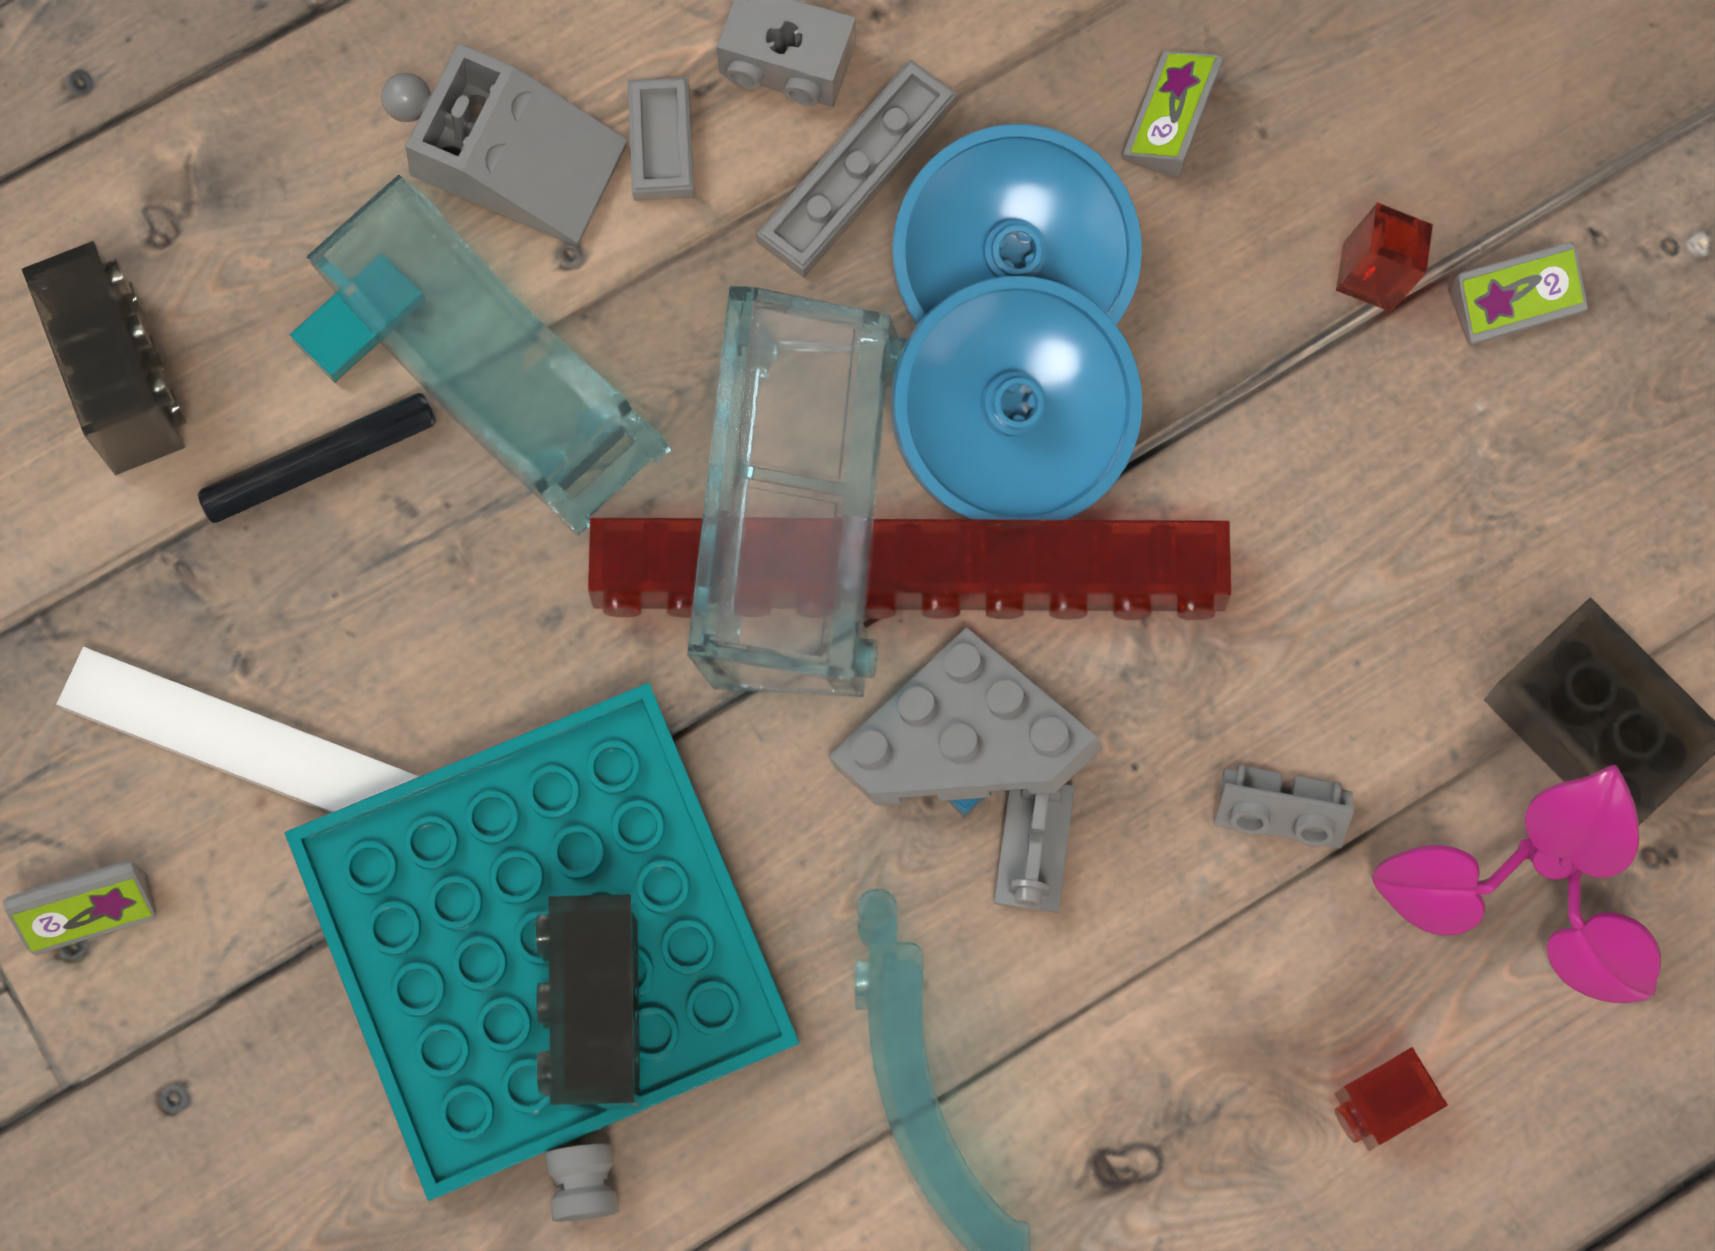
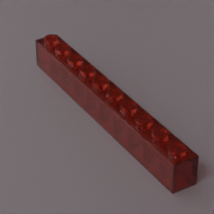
[588,518,1231,620]

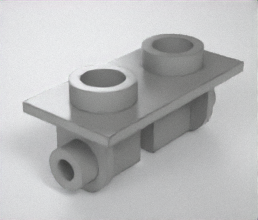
[1214,764,1355,848]
[994,784,1075,913]

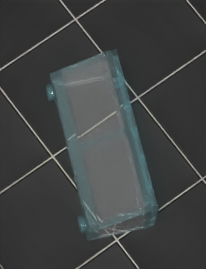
[687,286,906,697]

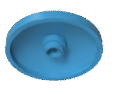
[892,124,1142,325]
[890,276,1142,530]

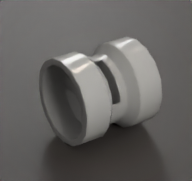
[545,1144,619,1222]

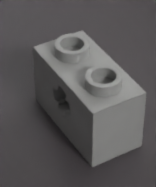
[717,0,856,108]

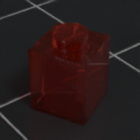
[1336,202,1433,312]
[1334,1047,1448,1151]

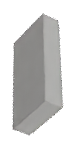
[628,77,695,201]

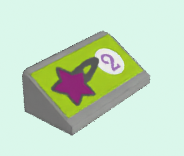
[1122,51,1223,179]
[1449,242,1588,346]
[3,860,156,955]

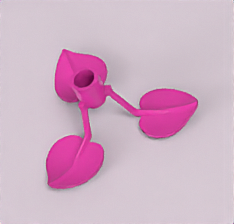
[1372,765,1662,1003]

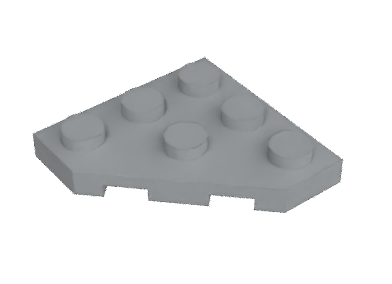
[828,627,1102,805]

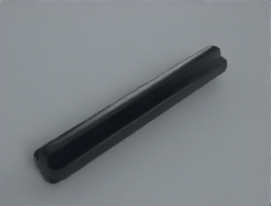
[198,393,436,523]

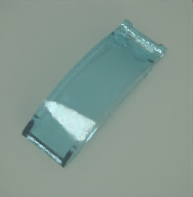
[306,174,671,536]
[855,888,1030,1251]

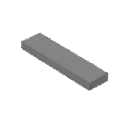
[756,59,957,278]

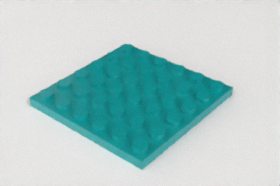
[284,683,800,1202]

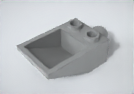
[381,43,628,247]

